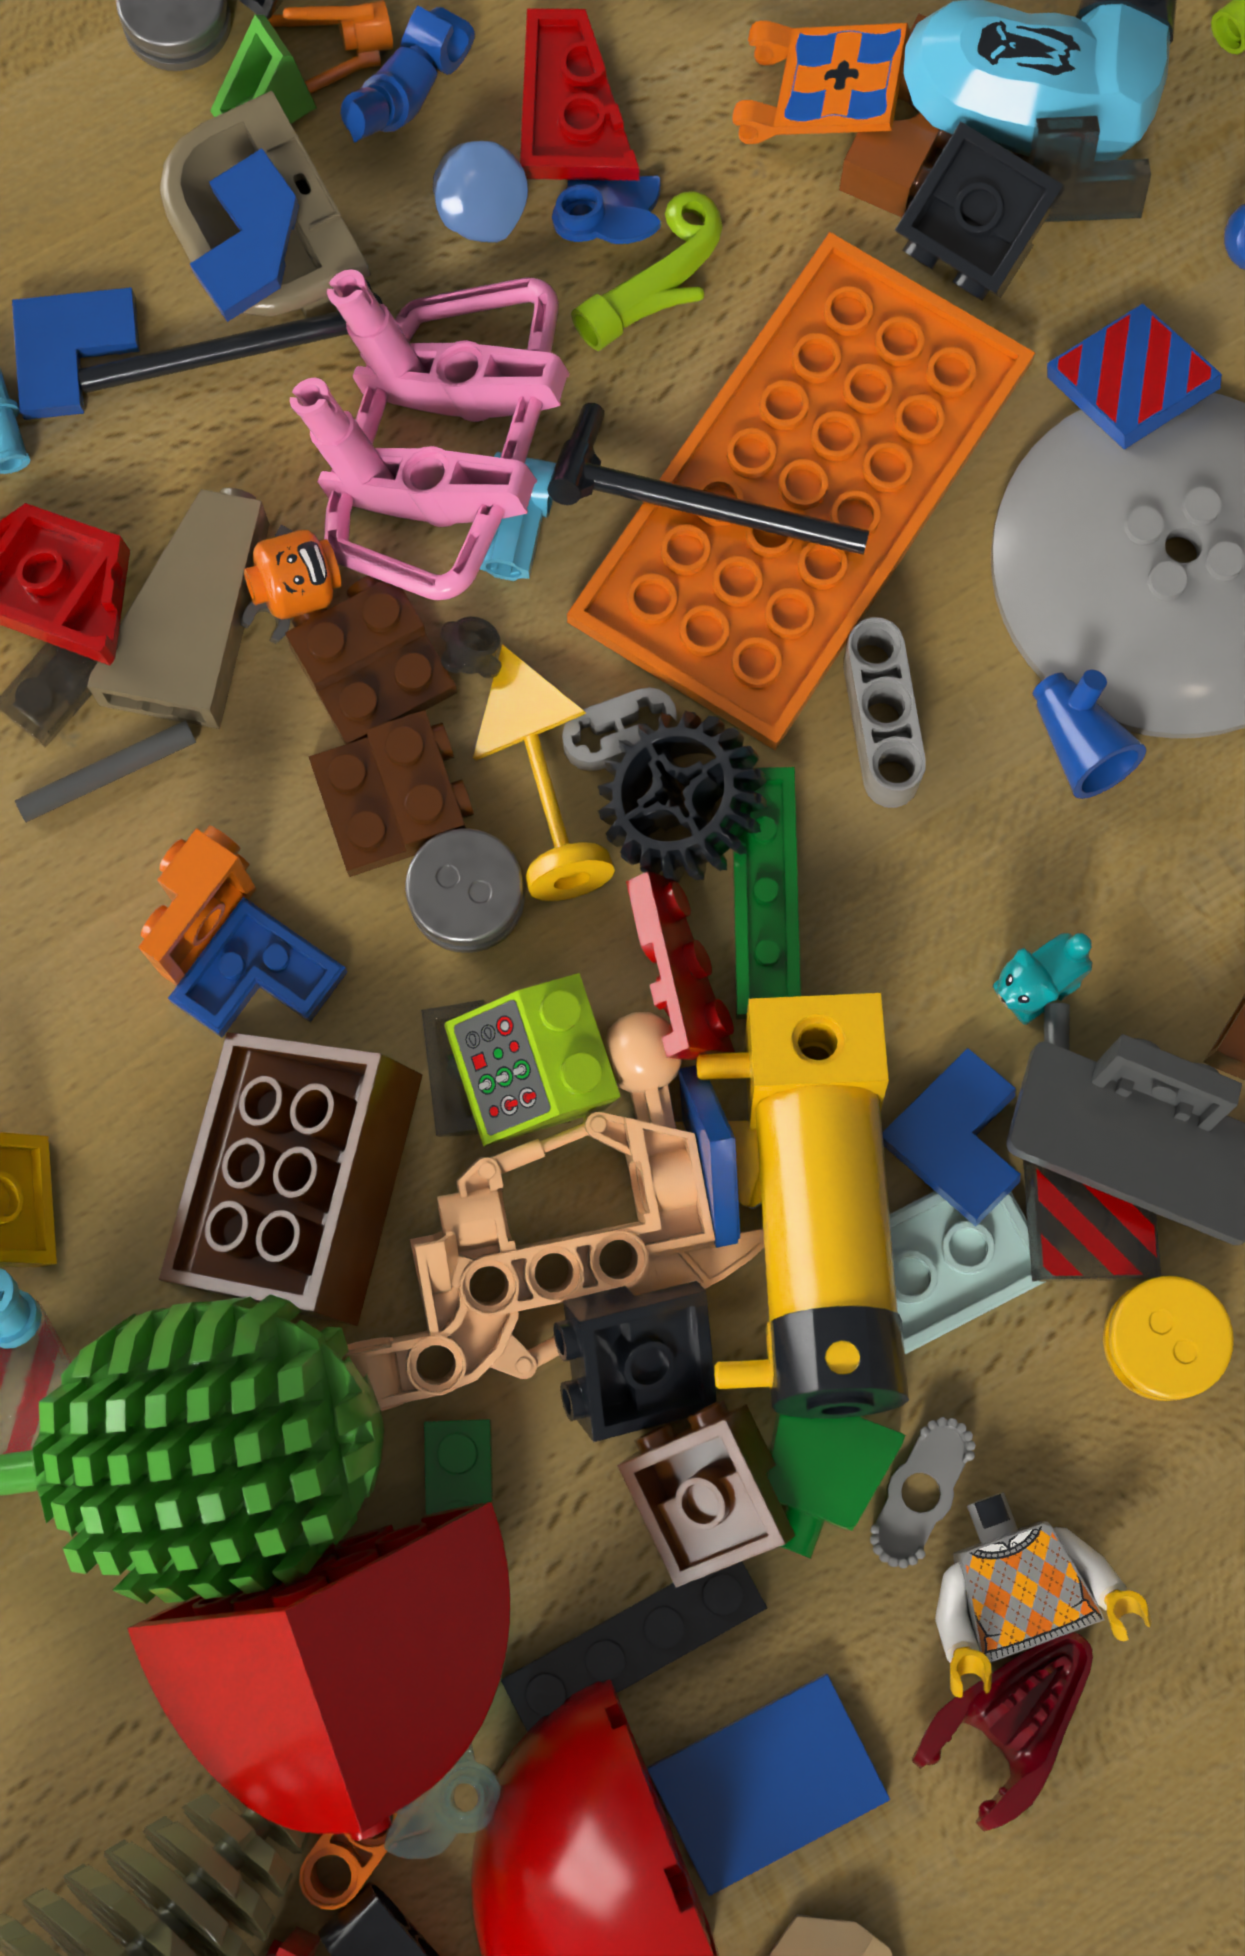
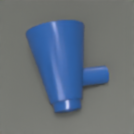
[1032,669,1146,799]

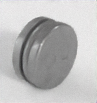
[116,0,231,71]
[405,828,525,953]

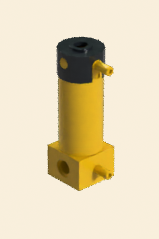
[696,993,909,1419]

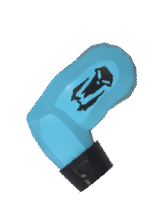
[904,0,1177,164]

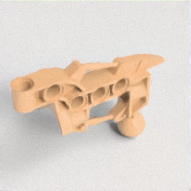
[342,1012,765,1411]

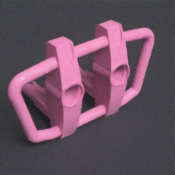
[290,269,570,600]

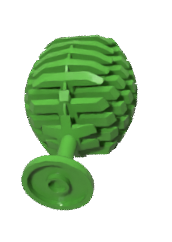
[0,1294,384,1604]

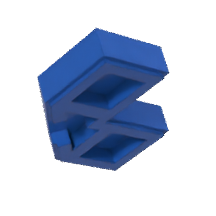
[190,148,299,322]

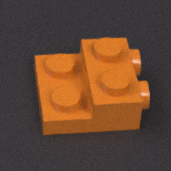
[138,825,256,986]

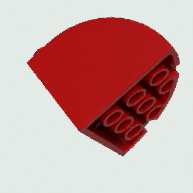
[127,1502,510,1841]
[471,1679,719,1956]

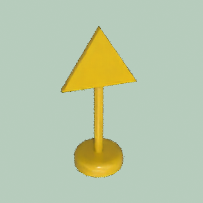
[473,644,615,901]

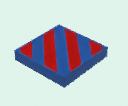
[1047,303,1222,450]

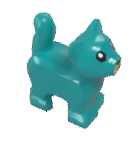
[992,933,1093,1025]

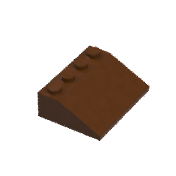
[159,1032,423,1326]

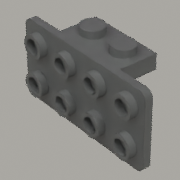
[1006,1034,1245,1246]

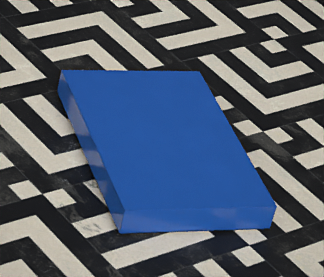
[647,1673,891,1896]

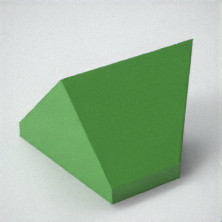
[210,14,317,124]

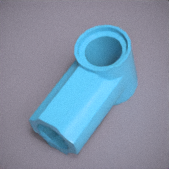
[480,452,556,581]

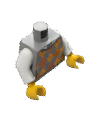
[935,1492,1151,1698]

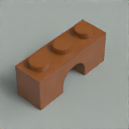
[839,14,953,218]

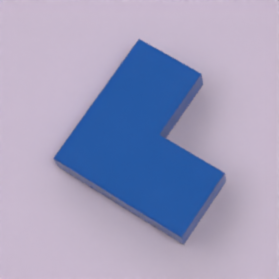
[12,287,140,420]
[168,897,348,1038]
[882,1048,1021,1227]
[679,1065,741,1248]

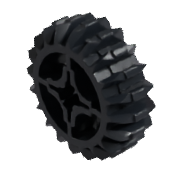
[597,710,768,882]

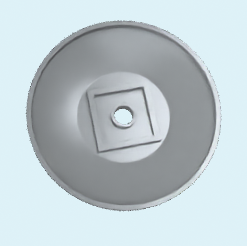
[991,393,1245,738]

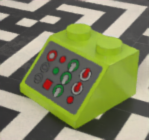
[444,973,621,1147]

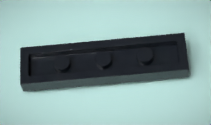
[501,1562,767,1732]

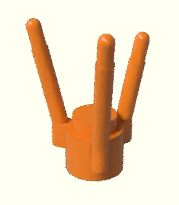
[268,0,393,94]

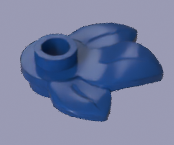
[552,175,661,244]

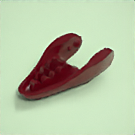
[912,1632,1093,1831]

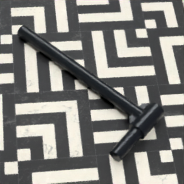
[78,279,383,393]
[547,402,870,555]

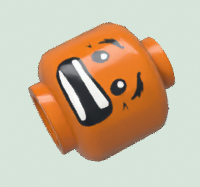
[244,530,342,619]

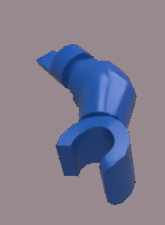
[341,5,475,143]

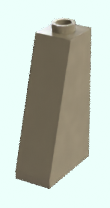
[87,488,270,729]

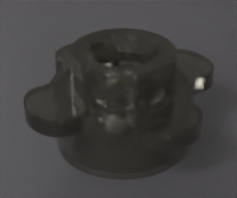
[440,617,502,678]

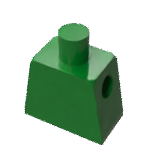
[766,1413,906,1559]

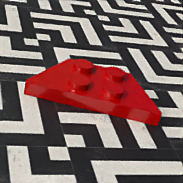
[0,503,130,666]

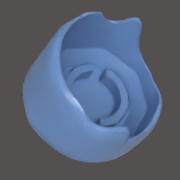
[433,141,528,243]

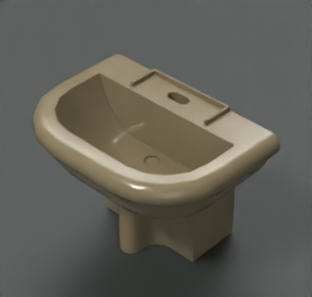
[160,91,371,318]

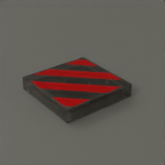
[1023,1159,1161,1282]

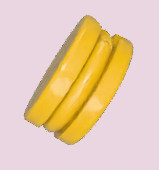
[1103,1276,1234,1401]

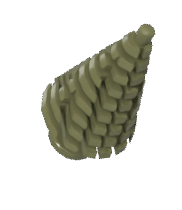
[0,1787,310,1956]

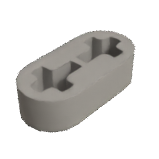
[562,687,677,771]

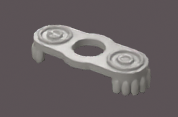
[870,1417,975,1568]

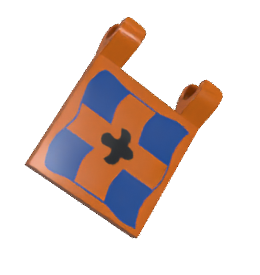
[732,21,910,144]

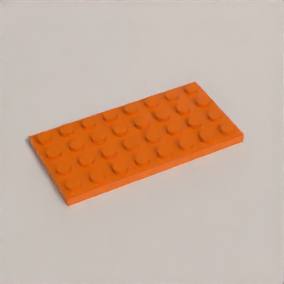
[567,232,1035,750]

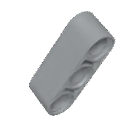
[843,617,926,808]

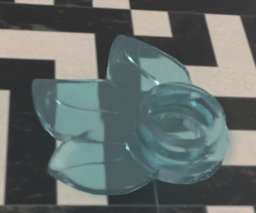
[384,1744,501,1859]

